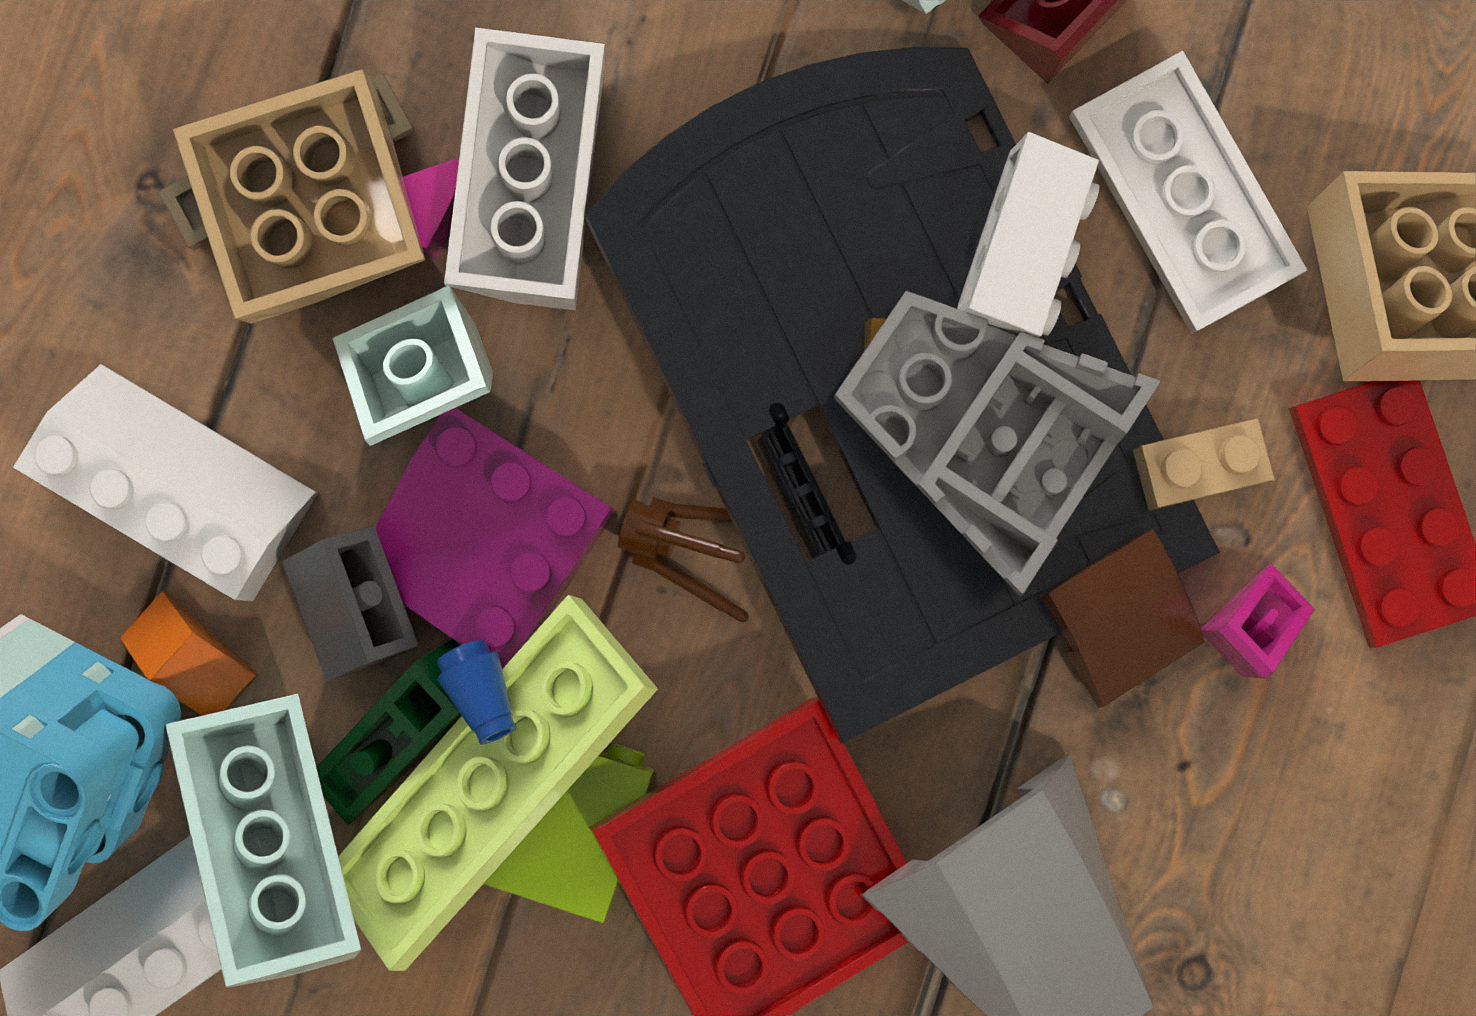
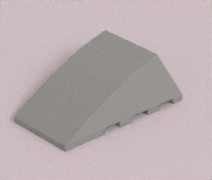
[834,291,1161,597]
[861,755,1154,1016]

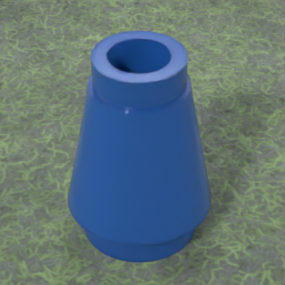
[437,640,517,744]

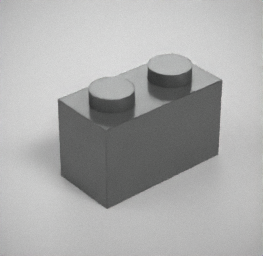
[282,526,419,682]

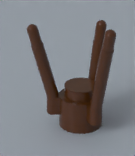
[618,497,749,622]

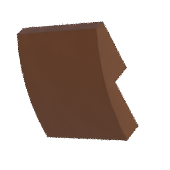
[1040,529,1205,708]

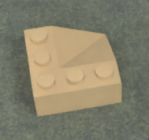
[173,69,425,324]
[1307,171,1476,382]

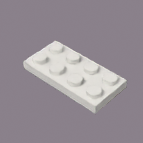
[1069,51,1308,335]

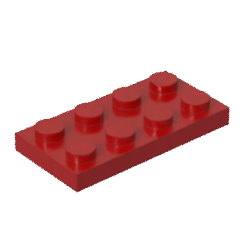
[1289,380,1476,648]

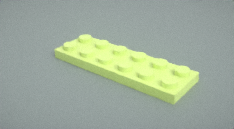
[338,595,658,971]

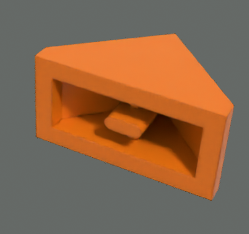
[120,591,258,716]

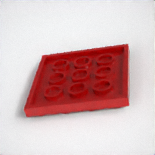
[589,697,908,1016]

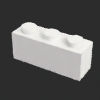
[957,132,1099,338]

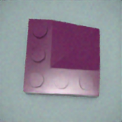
[375,408,616,669]

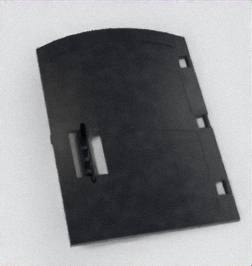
[585,47,1220,743]

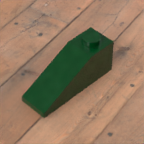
[316,639,461,825]

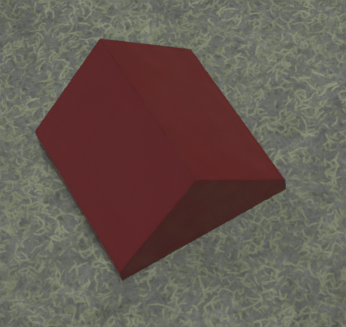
[978,0,1127,84]

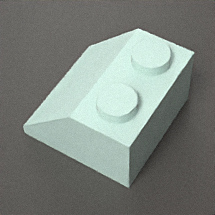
[332,286,493,446]

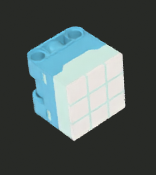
[0,614,181,931]

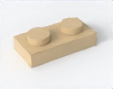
[1133,418,1275,511]

